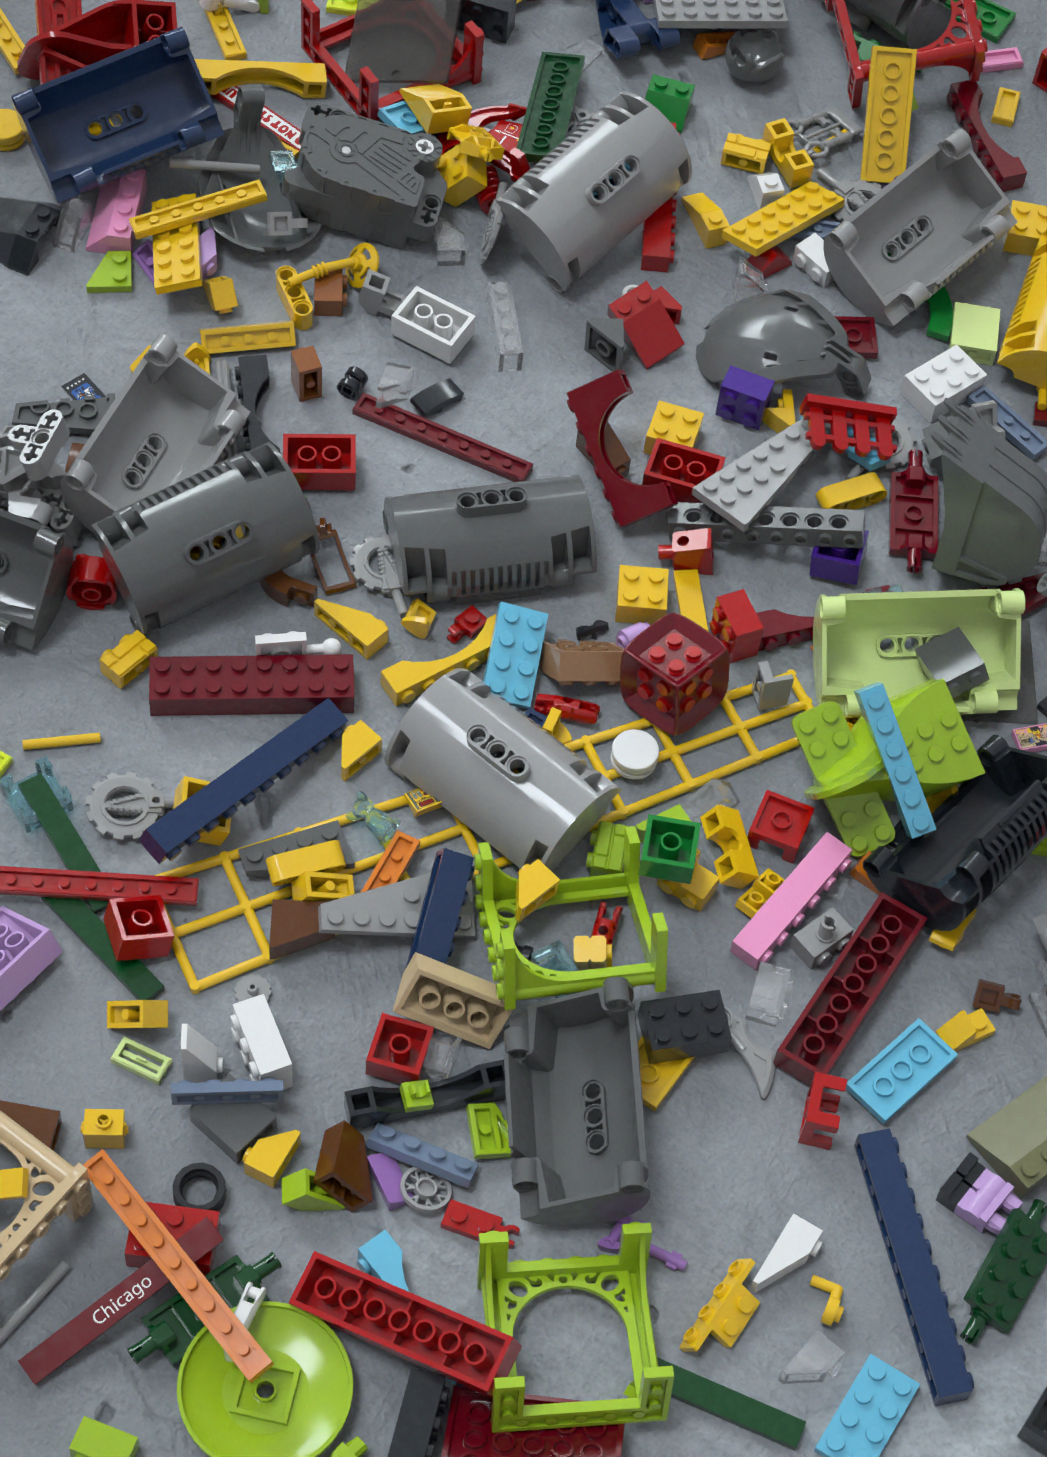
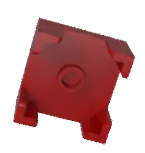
[747,790,815,864]
[798,1072,848,1150]

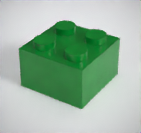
[638,814,701,884]

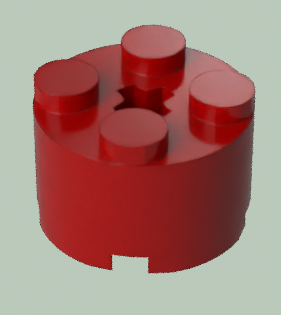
[66,554,118,610]

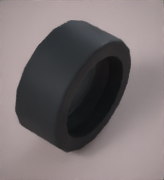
[172,1162,226,1211]

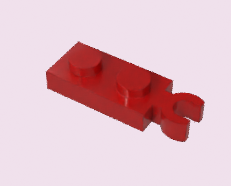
[440,1199,520,1249]

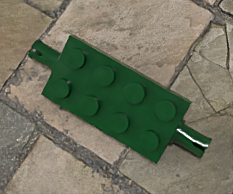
[960,1199,1047,1345]
[127,1252,282,1368]

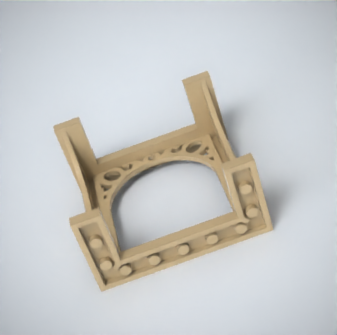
[0,1111,93,1282]

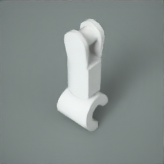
[199,0,260,13]
[224,1282,267,1362]

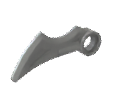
[724,1006,775,1100]

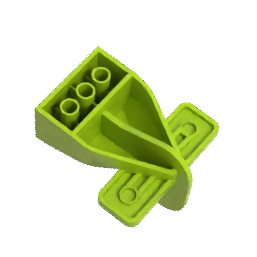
[791,679,985,857]

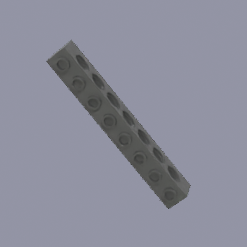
[667,502,866,548]

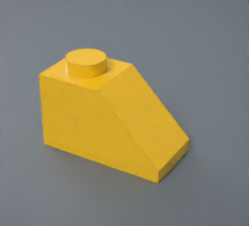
[202,276,238,314]
[341,720,382,782]
[515,859,560,922]
[291,871,355,902]
[107,1000,168,1028]
[242,1130,301,1188]

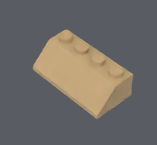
[393,952,513,1049]

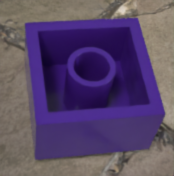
[715,365,775,430]
[809,530,869,585]

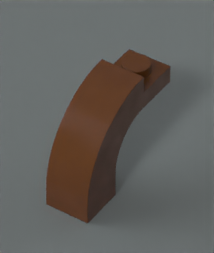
[259,570,318,607]

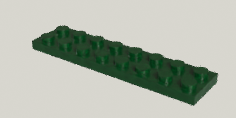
[516,51,585,162]

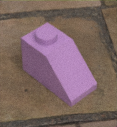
[200,227,217,280]

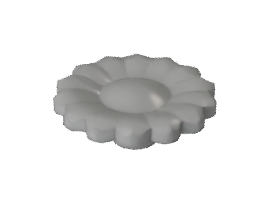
[234,974,272,1002]

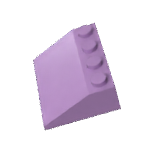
[0,906,63,1011]

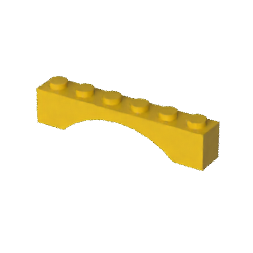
[194,59,327,98]
[380,614,496,706]

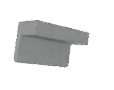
[751,661,794,710]

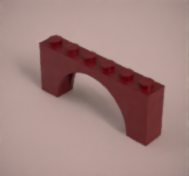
[567,369,678,527]

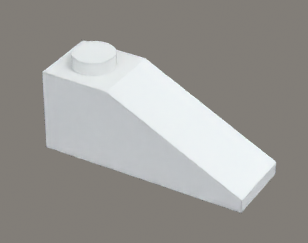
[181,1024,223,1083]
[750,1213,823,1294]

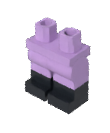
[936,1152,1023,1236]

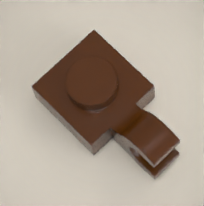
[972,979,1022,1013]

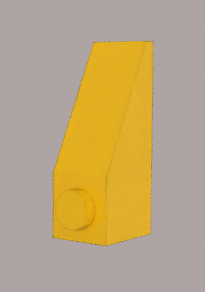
[681,192,730,249]
[314,599,388,660]

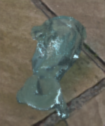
[346,791,401,845]

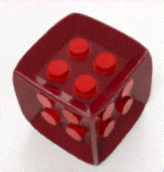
[620,612,730,736]

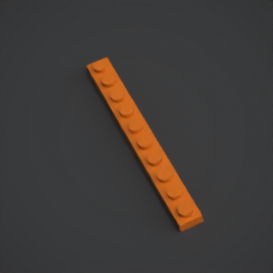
[83,1149,274,1384]

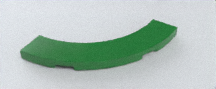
[887,252,953,342]

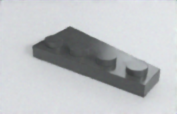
[12,393,115,435]
[238,820,355,876]

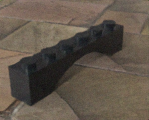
[234,354,281,454]
[344,1059,506,1129]

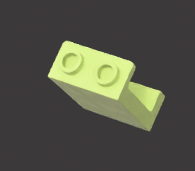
[948,302,1001,366]

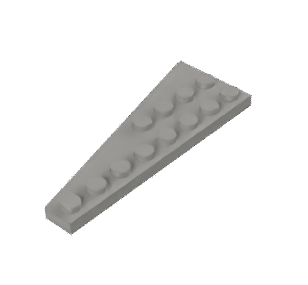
[692,418,831,532]

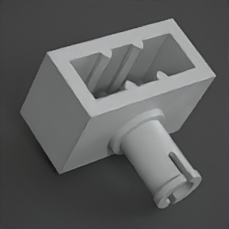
[790,907,854,970]

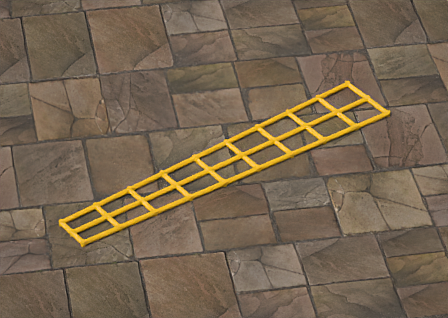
[156,669,814,994]

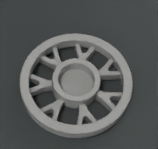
[399,1167,452,1213]

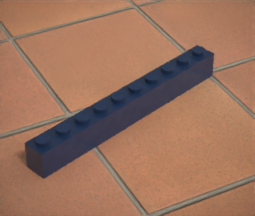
[138,698,349,864]
[854,1128,974,1407]

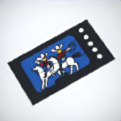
[61,373,106,400]

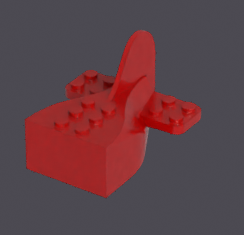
[17,0,177,85]

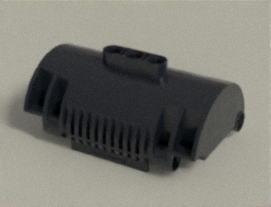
[863,735,1047,931]

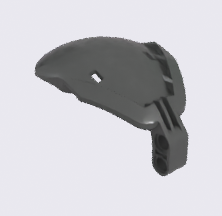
[198,86,322,252]
[696,289,871,400]

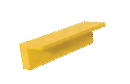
[199,321,296,354]

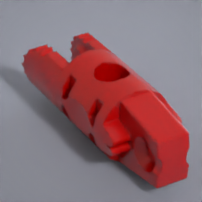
[534,694,600,725]
[590,902,623,944]

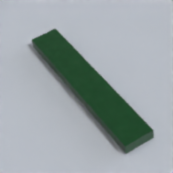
[18,773,109,914]
[41,897,165,1000]
[657,1357,806,1450]

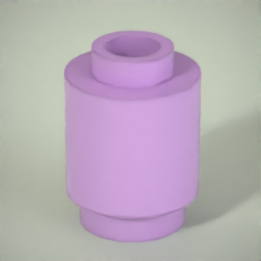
[616,622,650,648]

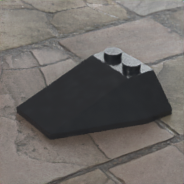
[0,197,72,276]

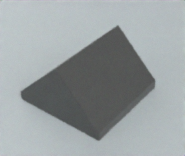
[584,318,624,372]

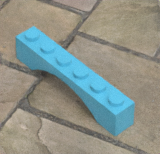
[854,682,937,839]
[357,1230,466,1387]

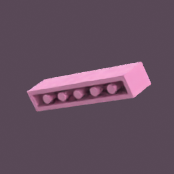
[730,832,852,970]

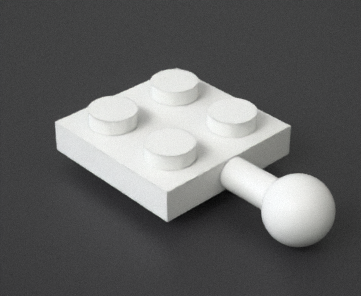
[255,631,342,655]

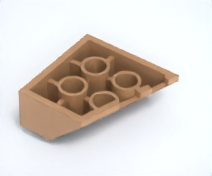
[539,639,625,685]

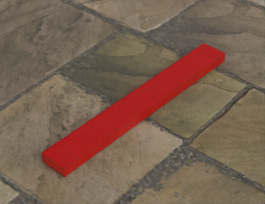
[0,866,199,906]

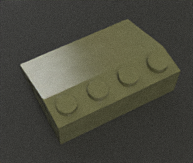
[966,1076,1047,1199]

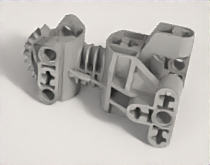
[0,410,84,543]

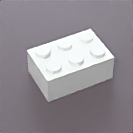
[391,286,476,364]
[900,345,987,423]
[230,994,293,1090]

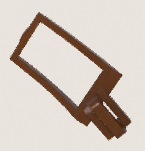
[310,518,357,595]

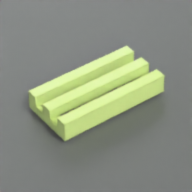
[110,1036,172,1085]

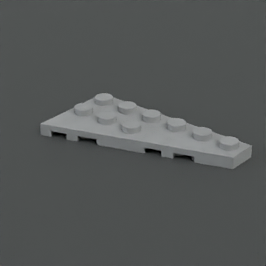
[318,873,476,939]

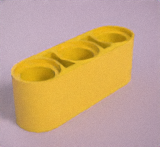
[276,266,313,330]
[815,472,887,510]
[265,840,346,886]

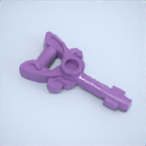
[597,1216,688,1272]

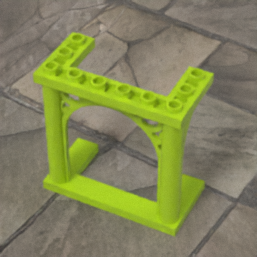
[474,826,668,1010]
[476,1222,674,1433]

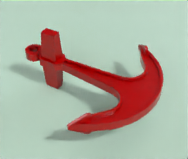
[436,103,530,182]

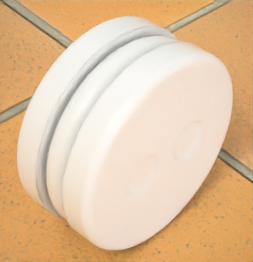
[610,729,659,780]

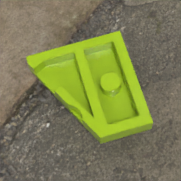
[86,251,132,293]
[466,1103,511,1159]

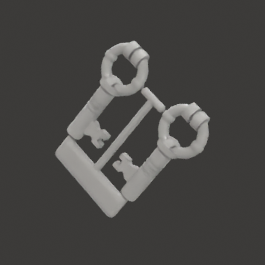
[787,108,863,159]

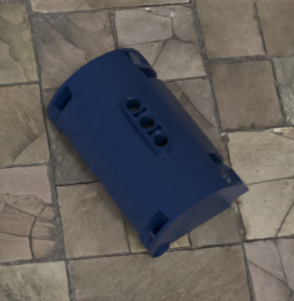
[11,27,225,203]

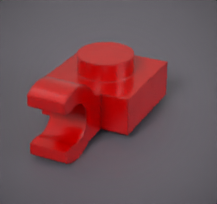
[447,605,487,644]

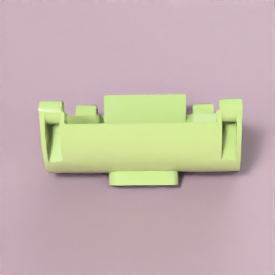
[813,588,1025,718]

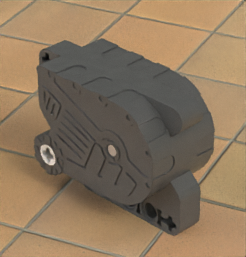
[281,102,447,250]

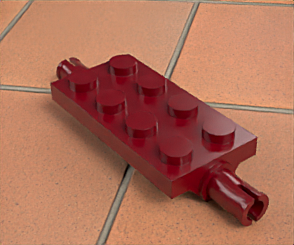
[888,449,938,574]

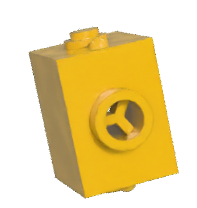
[80,1109,129,1149]

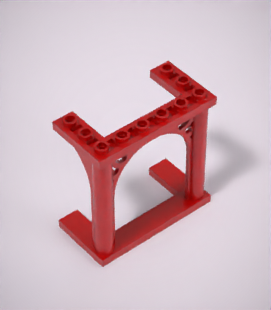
[301,0,485,121]
[824,0,988,108]

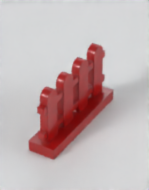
[799,393,897,461]

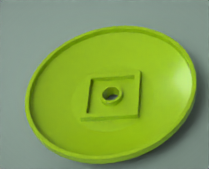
[177,1301,353,1457]

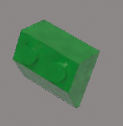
[645,74,695,134]

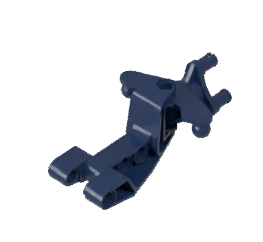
[595,0,680,59]

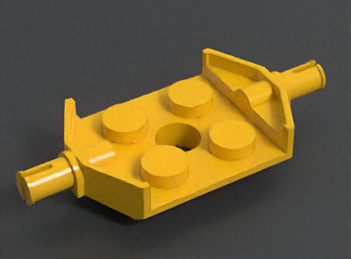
[447,124,505,162]

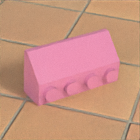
[86,169,147,256]

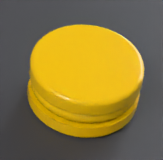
[0,109,25,151]

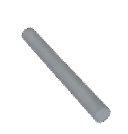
[168,158,260,174]
[0,1261,71,1345]

